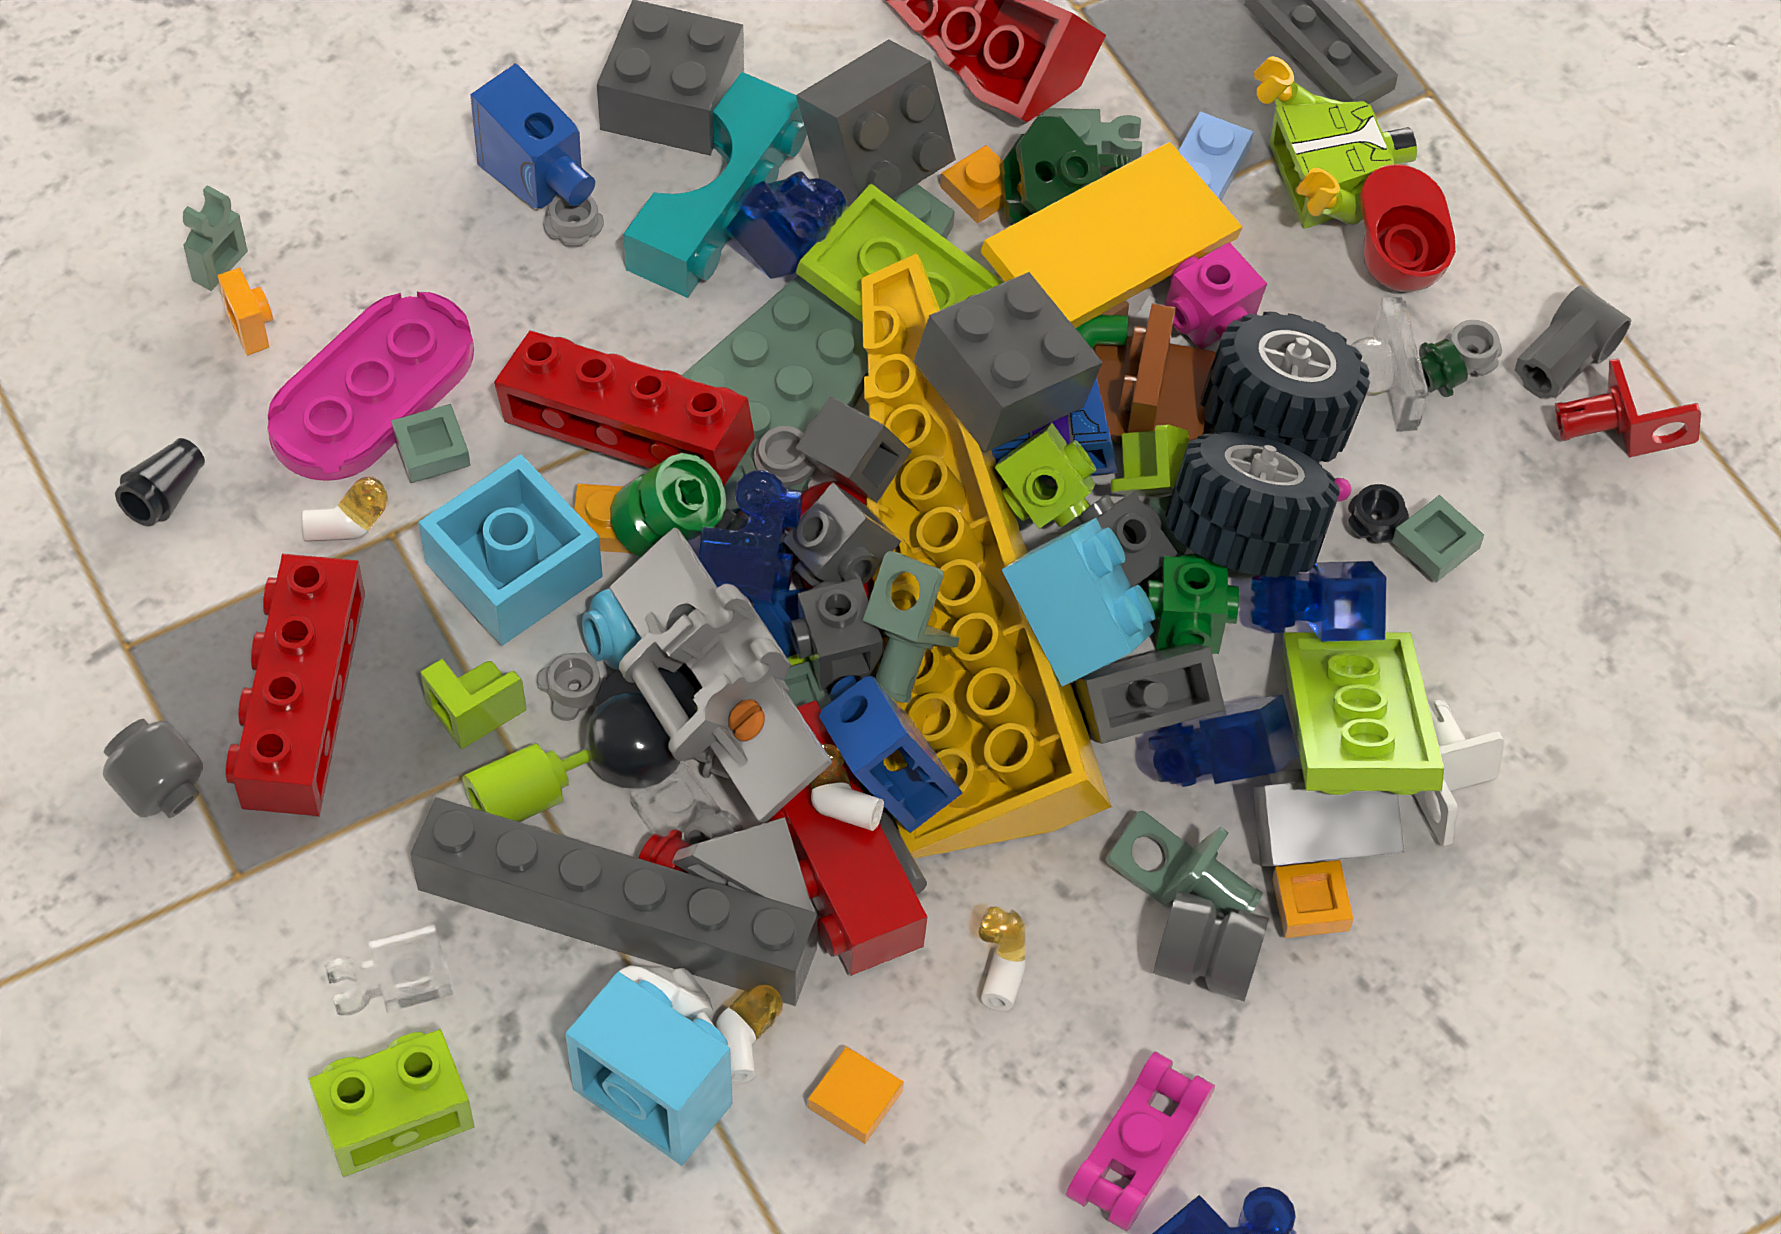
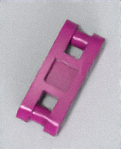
[1066,1051,1215,1232]

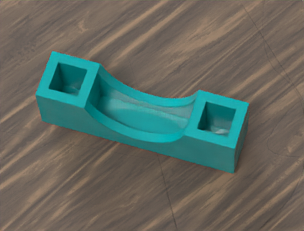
[623,71,807,298]

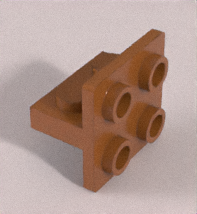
[1094,303,1216,443]

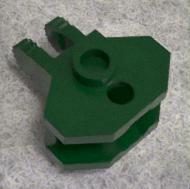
[999,115,1132,226]

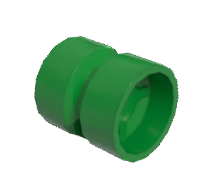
[610,453,726,557]

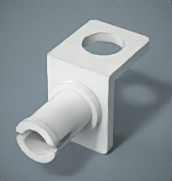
[1414,700,1504,846]

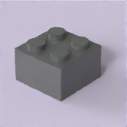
[597,0,744,156]
[796,39,956,207]
[914,272,1103,453]

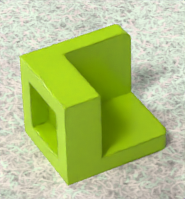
[1111,424,1189,496]
[420,659,527,750]

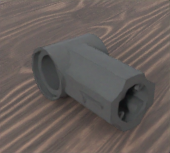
[1514,285,1632,399]

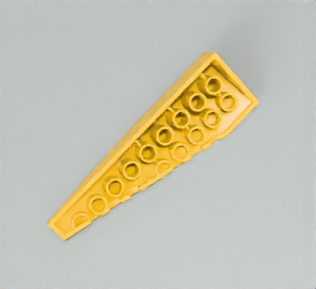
[861,253,1112,859]

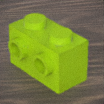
[308,1029,475,1177]

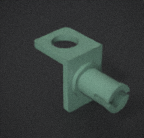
[863,551,960,703]
[1106,811,1263,916]

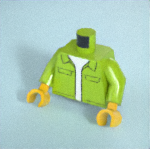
[1253,56,1417,229]

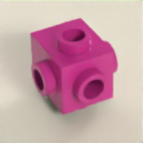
[1164,242,1267,349]

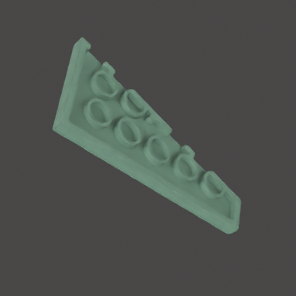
[681,184,955,504]

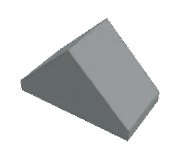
[672,817,813,911]

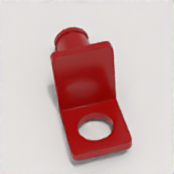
[1554,358,1701,458]

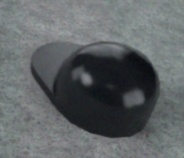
[586,667,697,789]

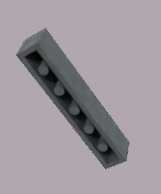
[410,797,818,1006]

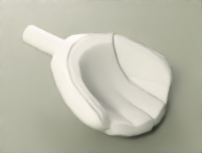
[619,965,714,1026]

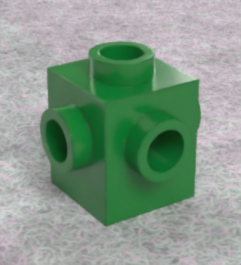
[1147,554,1239,654]

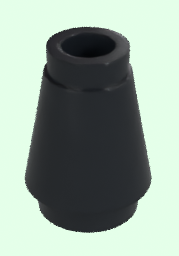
[115,438,205,526]

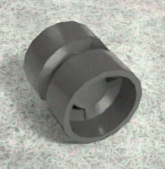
[1153,890,1269,1002]

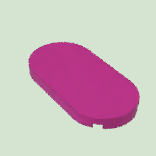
[267,291,474,481]

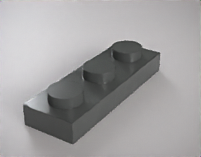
[1244,0,1398,104]

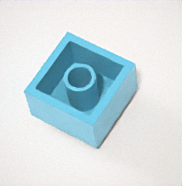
[418,454,603,646]
[1002,518,1155,687]
[565,971,733,1166]

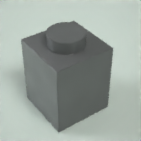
[796,396,911,503]

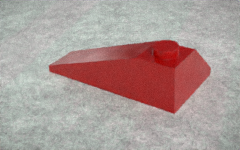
[886,0,1106,122]

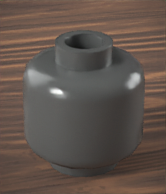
[103,719,203,818]

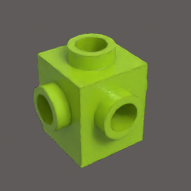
[995,423,1096,529]

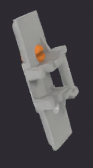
[610,528,833,823]

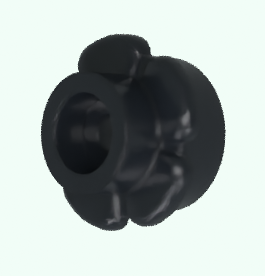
[1348,484,1409,543]

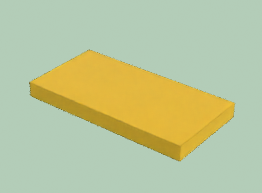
[980,142,1243,328]

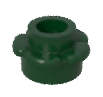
[1414,339,1468,397]

